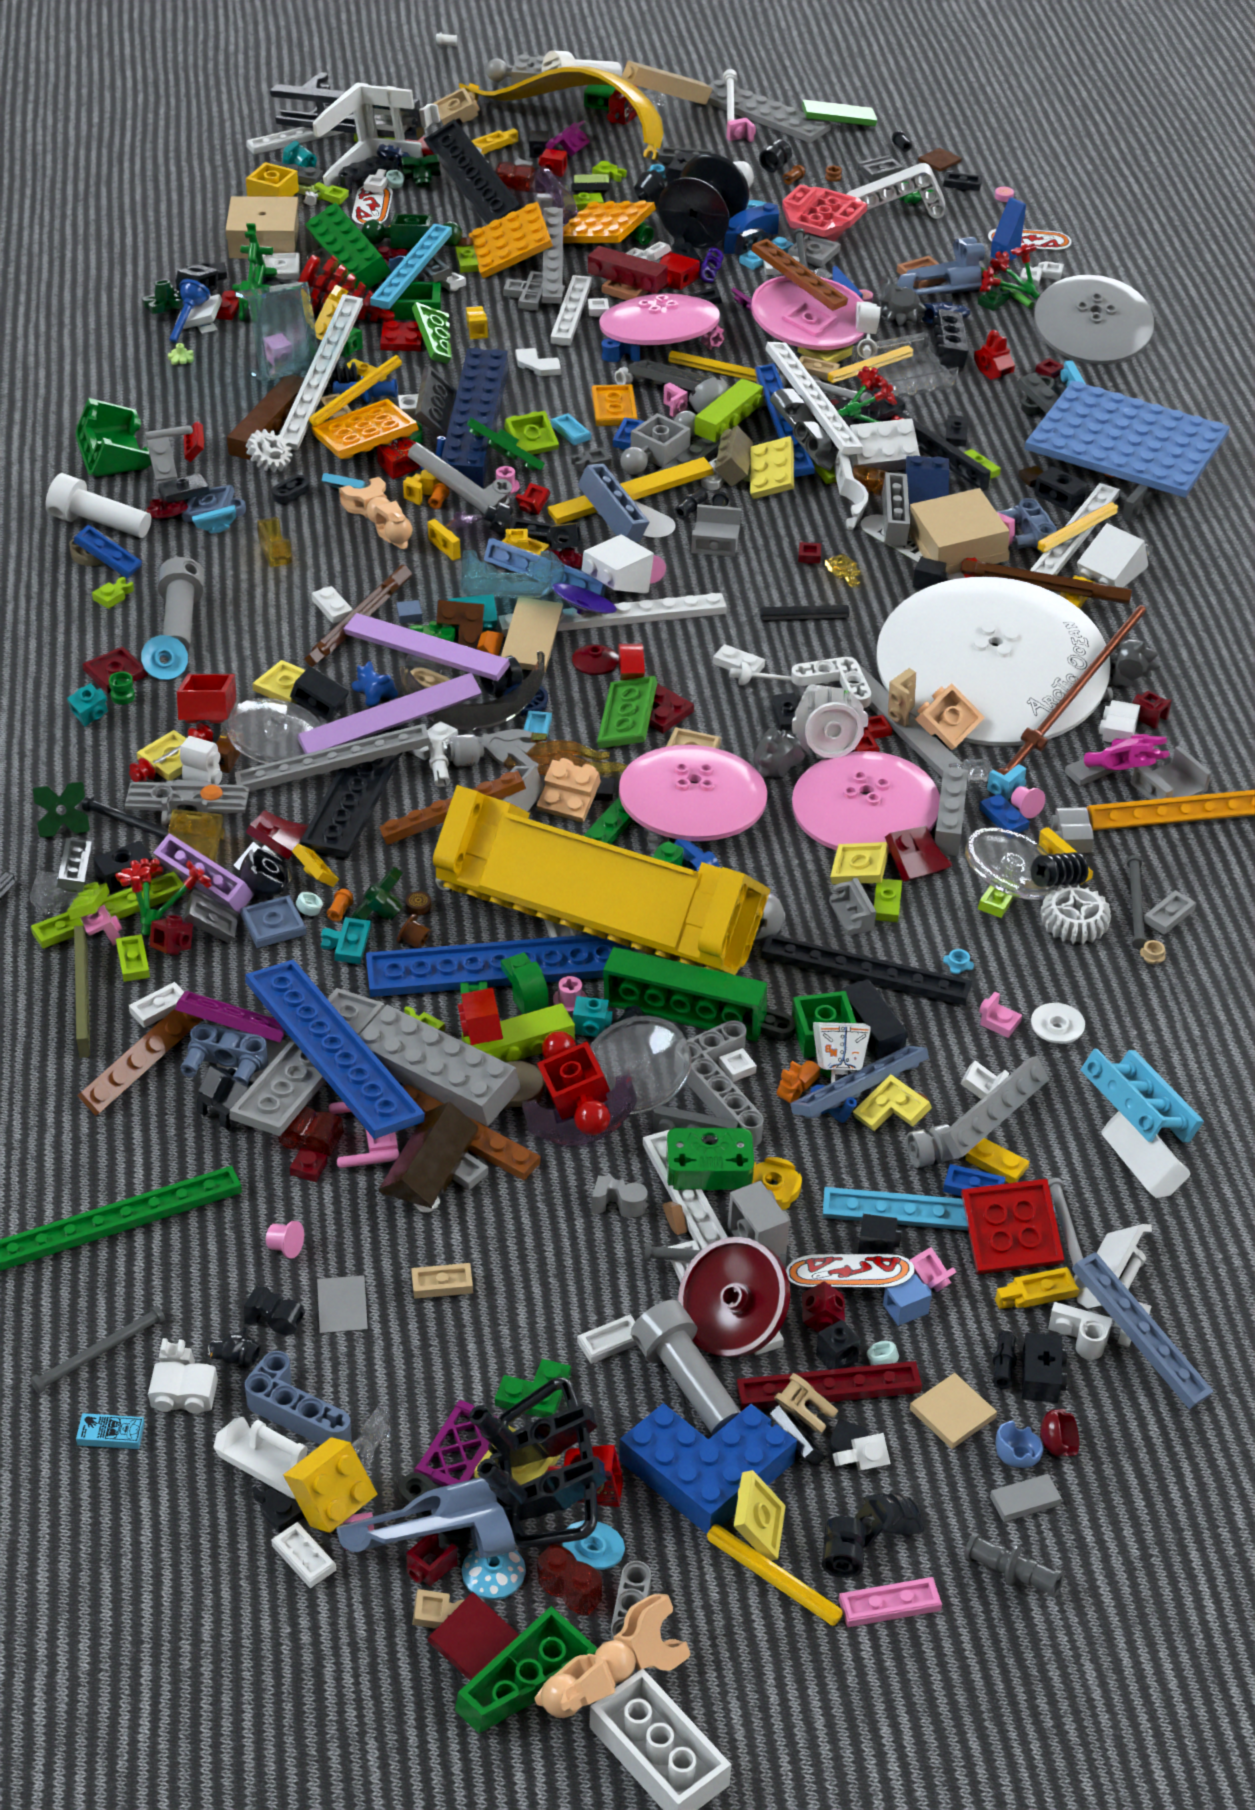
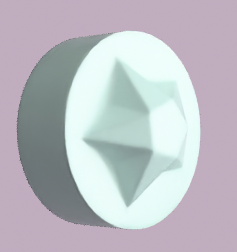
[386,170,404,189]
[295,892,323,916]
[867,1341,899,1365]

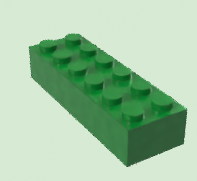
[304,202,392,290]
[603,947,767,1042]

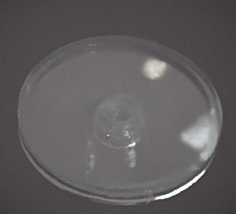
[227,698,322,764]
[965,828,1060,900]
[590,1016,692,1114]

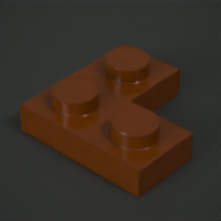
[436,600,484,650]

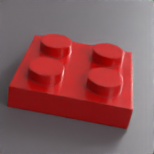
[380,321,423,351]

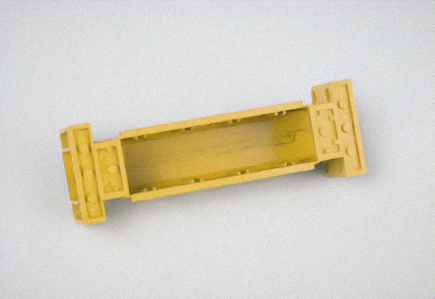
[433,785,771,975]

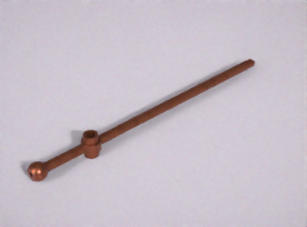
[996,605,1146,775]

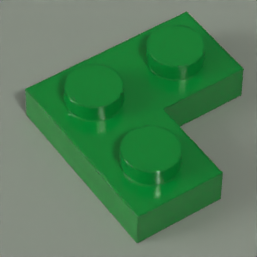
[495,1359,571,1418]

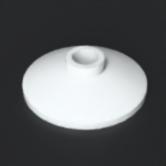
[1031,1003,1085,1044]

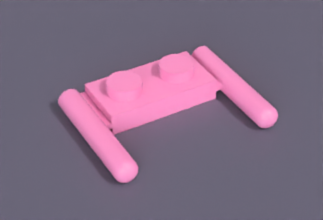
[328,1102,399,1168]

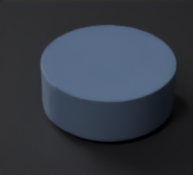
[229,498,246,517]

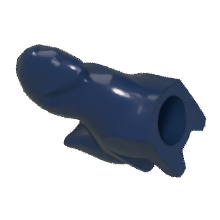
[922,302,971,324]

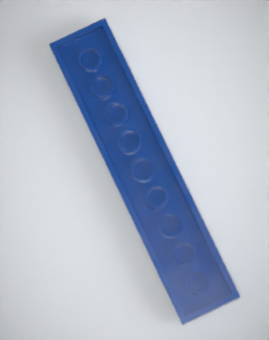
[366,934,630,997]
[245,959,425,1139]

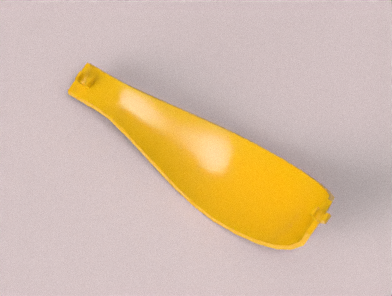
[459,66,664,161]

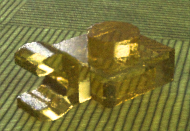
[825,553,861,587]

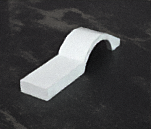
[833,450,868,530]

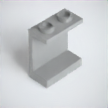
[691,504,741,557]
[1131,746,1211,800]

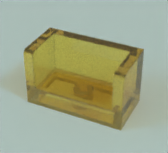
[257,517,292,567]

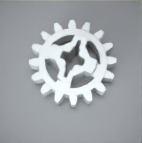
[246,429,293,472]

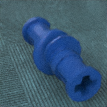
[333,376,398,403]

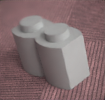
[1051,807,1094,853]

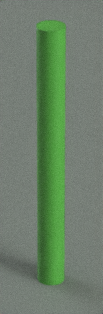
[981,267,1035,309]

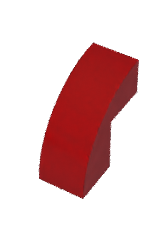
[618,643,645,680]

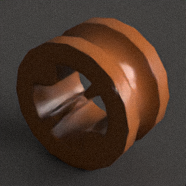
[825,165,842,182]

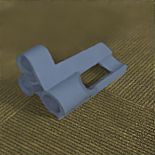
[897,237,985,295]
[336,1477,515,1559]

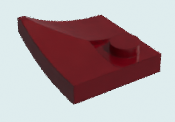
[245,810,309,860]
[885,826,953,883]

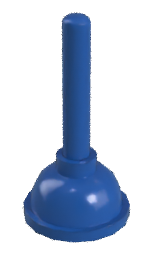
[169,279,211,343]

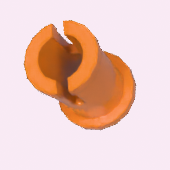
[428,483,450,509]
[326,889,354,922]

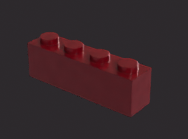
[588,246,668,294]

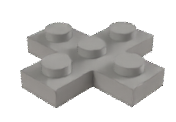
[503,271,565,311]

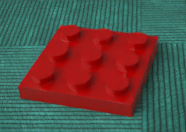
[961,1179,1064,1275]

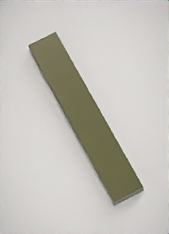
[74,926,90,1058]

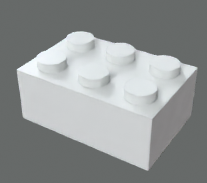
[849,418,920,475]

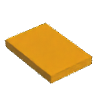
[591,384,638,426]

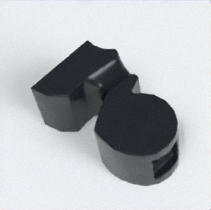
[244,1286,305,1335]

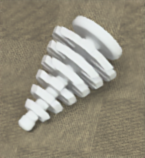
[792,684,868,759]

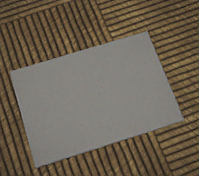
[317,1275,368,1333]

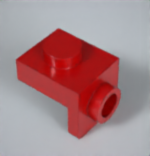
[515,483,551,515]

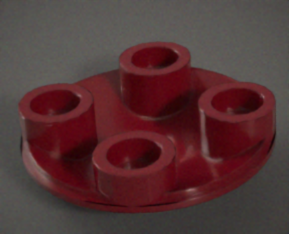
[144,499,188,519]
[546,547,583,569]

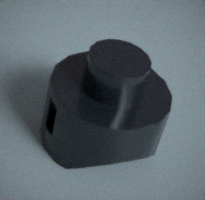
[483,502,514,534]

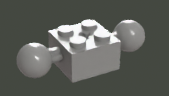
[486,54,546,94]
[620,411,696,474]

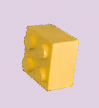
[246,162,299,197]
[283,1437,378,1533]

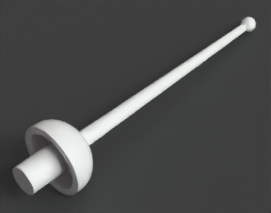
[857,333,878,359]
[729,662,829,685]

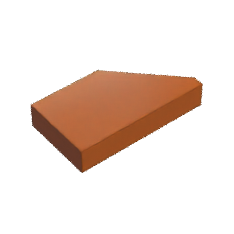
[477,631,504,656]

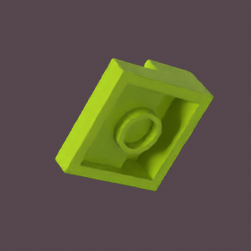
[504,411,559,458]

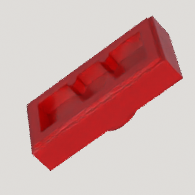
[184,421,204,462]

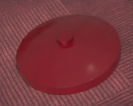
[678,1237,790,1358]

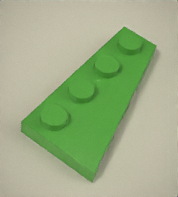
[412,302,452,364]

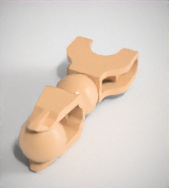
[339,477,413,549]
[535,1594,690,1718]

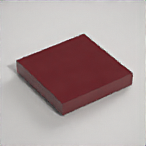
[82,646,148,694]
[427,1592,519,1681]

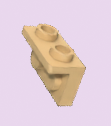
[888,668,916,727]

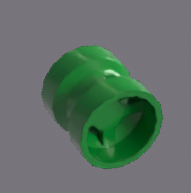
[629,222,654,245]
[109,672,135,705]

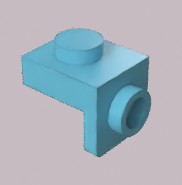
[987,764,1026,800]

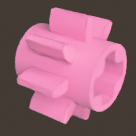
[700,325,725,350]

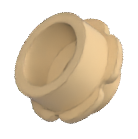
[1140,940,1166,964]

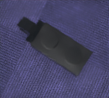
[734,227,772,255]
[672,234,703,270]

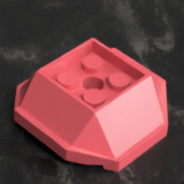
[782,185,867,242]

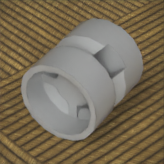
[906,1124,954,1168]

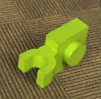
[314,182,349,205]

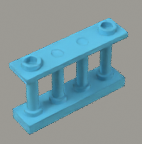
[1080,1049,1204,1142]

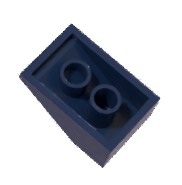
[904,455,949,515]

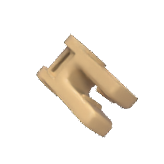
[774,1373,838,1434]

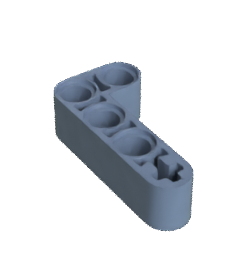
[245,1351,352,1445]

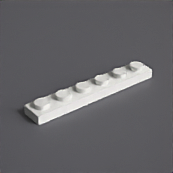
[551,275,592,346]

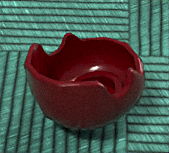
[1040,1409,1080,1457]

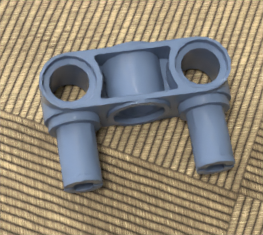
[996,498,1057,552]
[180,1024,269,1085]

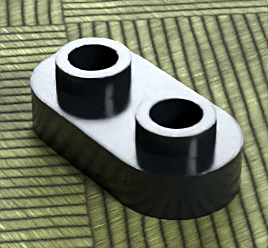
[272,475,310,504]

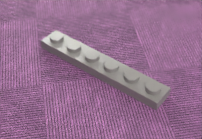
[941,1056,1049,1159]

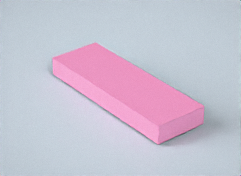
[839,1577,942,1628]

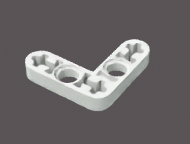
[791,657,871,708]

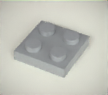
[788,233,841,267]

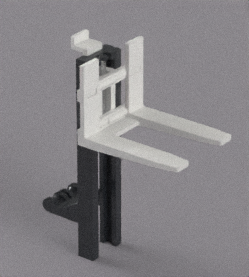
[270,73,440,187]

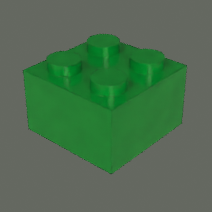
[792,991,856,1058]

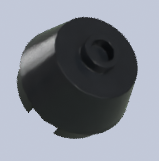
[634,169,665,206]

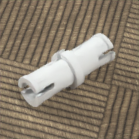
[428,739,450,787]

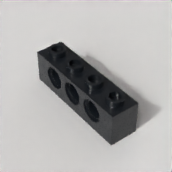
[932,309,969,369]

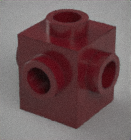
[149,915,193,955]
[802,1281,845,1332]

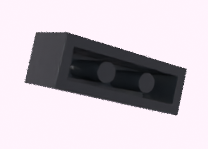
[840,979,908,1060]

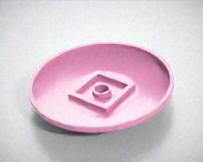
[751,275,866,350]
[599,294,720,345]
[619,745,767,841]
[792,751,940,853]

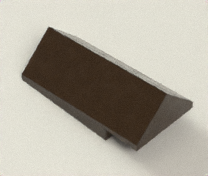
[378,1101,478,1208]

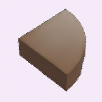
[662,1201,687,1235]

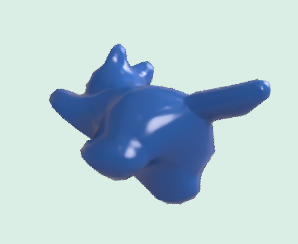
[351,661,398,707]

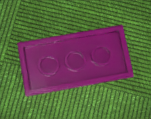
[175,991,286,1043]

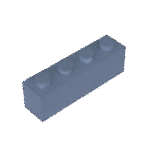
[578,464,650,542]

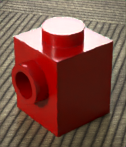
[538,148,567,177]

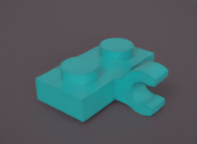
[321,917,371,964]

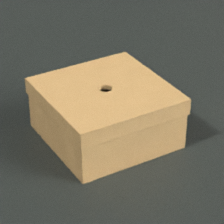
[226,196,299,258]
[908,488,1010,575]

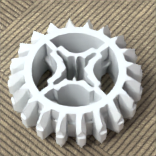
[1040,884,1111,945]

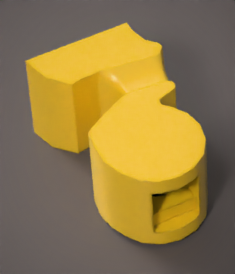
[466,306,488,339]
[403,469,440,506]

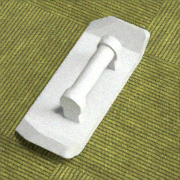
[1101,1111,1190,1198]
[1077,1224,1152,1308]
[214,1417,308,1499]

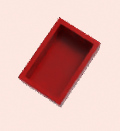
[177,674,237,723]

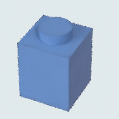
[883,1274,932,1326]

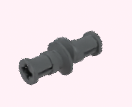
[964,1532,1065,1598]

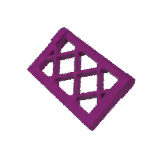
[414,1400,499,1486]

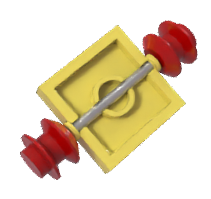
[129,723,213,782]

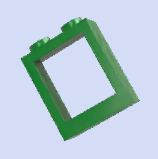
[389,282,441,320]

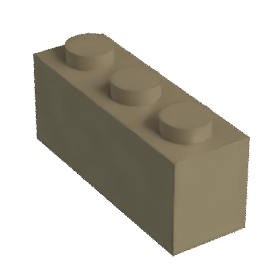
[715,425,754,487]

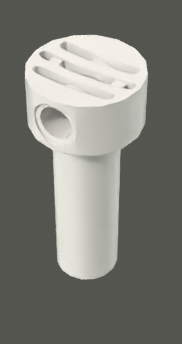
[542,51,622,77]
[46,473,151,538]

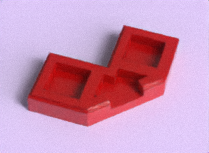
[852,715,893,752]

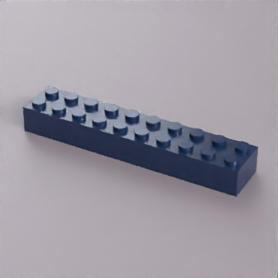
[440,348,508,488]

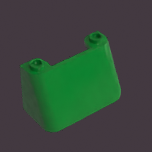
[75,398,152,477]

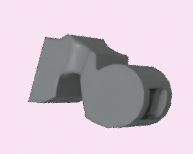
[592,1175,647,1218]

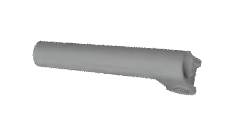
[408,443,512,514]

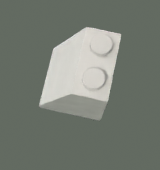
[1077,523,1148,587]
[582,535,654,593]

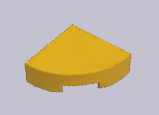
[505,529,528,549]

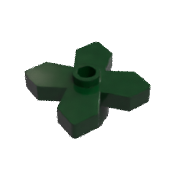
[402,155,441,187]
[141,280,184,314]
[33,781,90,837]
[351,866,403,921]

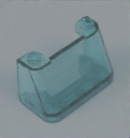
[461,550,565,598]

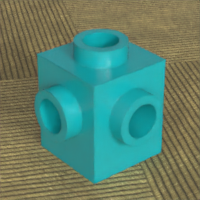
[67,683,108,727]
[573,996,613,1038]

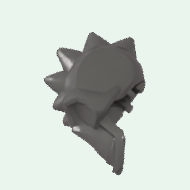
[880,276,927,326]
[1110,638,1161,688]
[753,728,805,778]

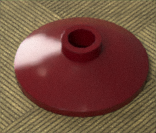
[572,644,618,675]

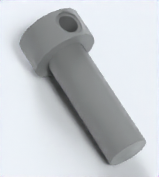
[158,557,205,652]
[630,1299,741,1435]

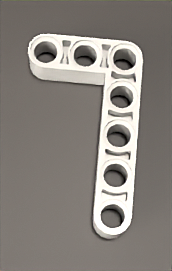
[846,163,946,219]

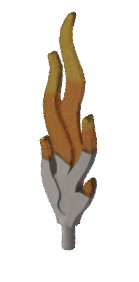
[464,729,628,775]

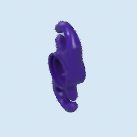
[699,247,724,283]

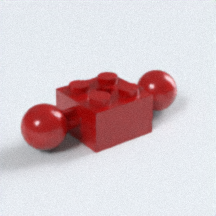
[537,1031,613,1136]

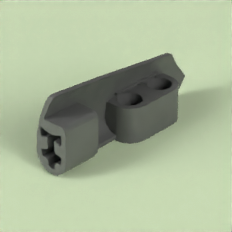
[770,389,836,471]

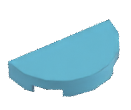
[192,505,236,533]

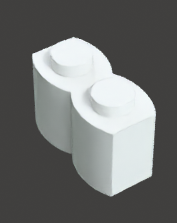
[1099,700,1140,743]
[180,736,222,785]
[148,1362,218,1413]

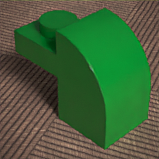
[501,952,548,1014]

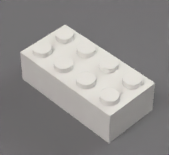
[590,1668,731,1810]

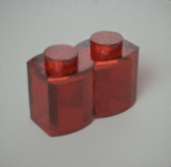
[495,162,535,192]
[278,1107,344,1157]
[537,1544,602,1616]

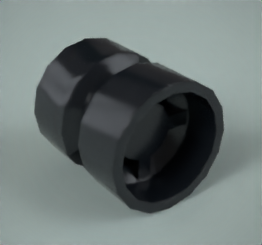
[759,140,792,172]
[480,655,523,695]
[822,1516,866,1578]

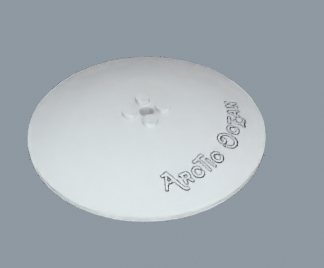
[877,577,1110,746]

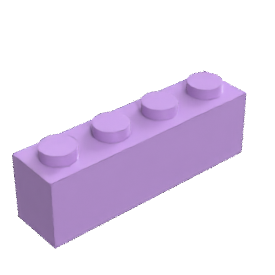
[153,833,254,913]

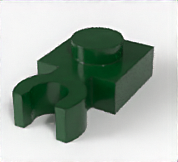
[977,286,1011,311]

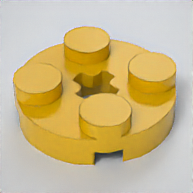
[753,1157,802,1210]

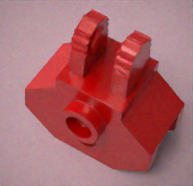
[974,330,1015,380]

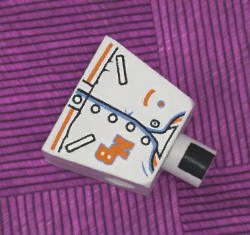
[813,1022,870,1083]

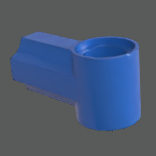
[674,839,719,872]

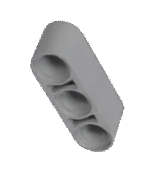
[611,1561,651,1641]

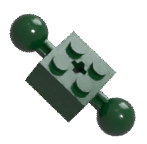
[361,213,463,250]

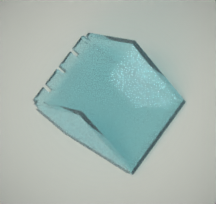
[235,282,318,381]

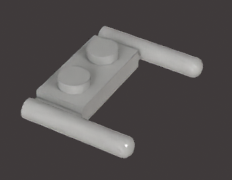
[145,425,204,492]

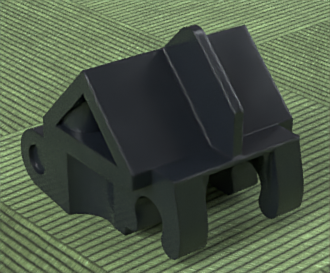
[196,1066,253,1130]

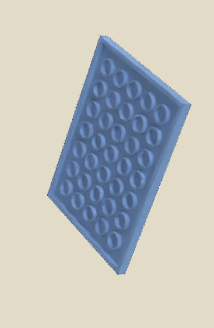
[1024,381,1230,498]

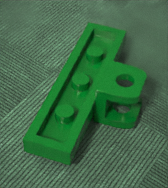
[466,417,545,471]

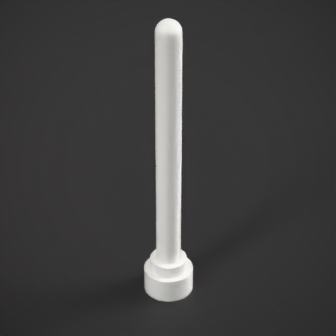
[723,69,737,121]

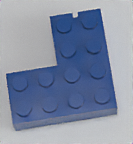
[619,1403,797,1534]

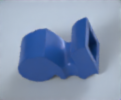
[601,338,640,362]

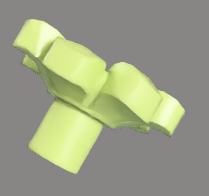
[168,343,194,365]

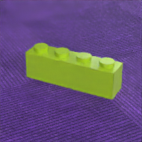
[695,378,764,443]
[462,1003,575,1063]

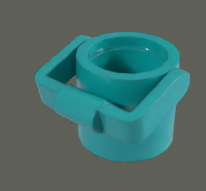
[282,141,317,168]

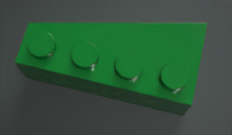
[455,1606,598,1733]

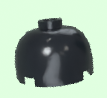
[239,848,292,898]

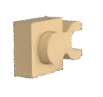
[412,1589,464,1629]

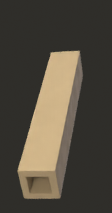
[622,60,713,105]

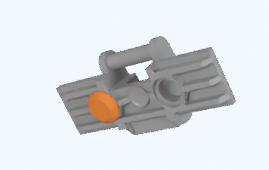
[125,780,249,828]

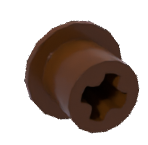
[397,914,431,948]

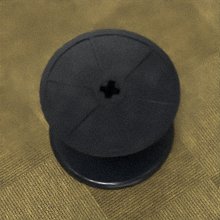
[658,153,750,248]

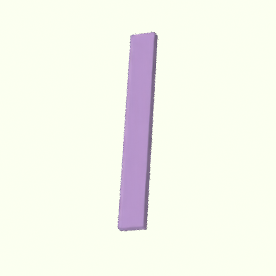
[344,613,510,681]
[297,672,482,754]

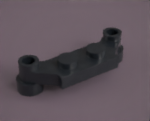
[337,156,400,194]

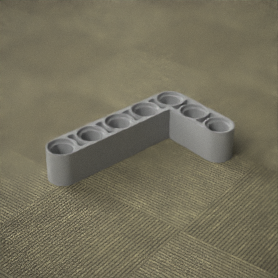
[676,1021,764,1147]

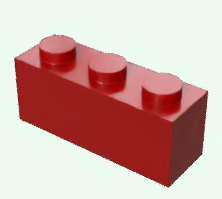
[457,988,503,1045]

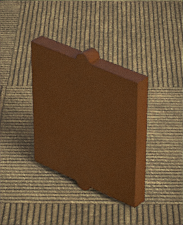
[918,147,962,172]

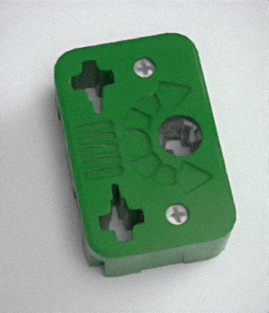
[666,1128,754,1190]

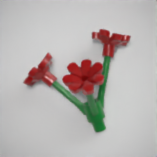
[980,243,1040,299]
[837,366,904,423]
[115,859,212,935]

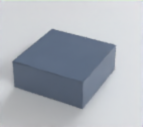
[396,600,422,623]

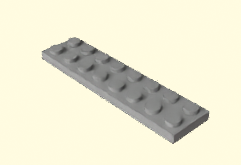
[707,80,832,143]
[230,988,384,1136]

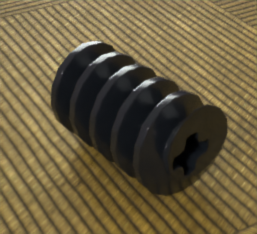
[325,362,357,389]
[1031,852,1089,887]

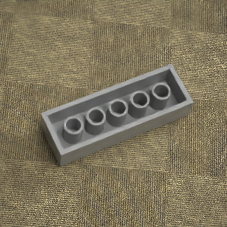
[359,1005,521,1126]

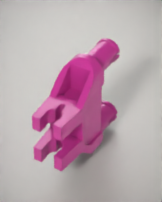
[1084,734,1170,770]

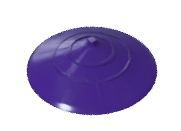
[552,583,617,614]

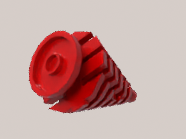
[294,255,395,322]

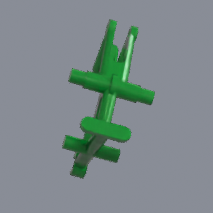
[232,223,281,322]

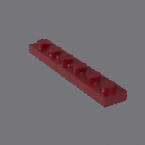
[736,1361,922,1411]

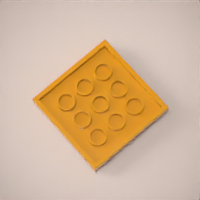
[563,200,656,243]
[469,201,553,279]
[311,398,418,459]

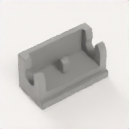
[829,878,876,936]

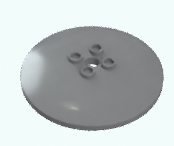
[1034,275,1154,364]

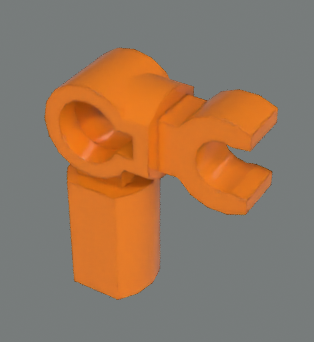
[777,1061,821,1103]

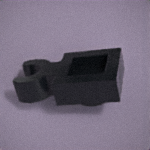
[252,1484,305,1533]

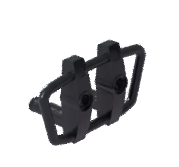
[469,1377,607,1548]

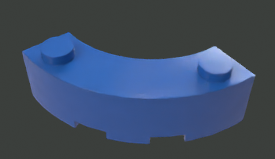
[724,203,779,254]

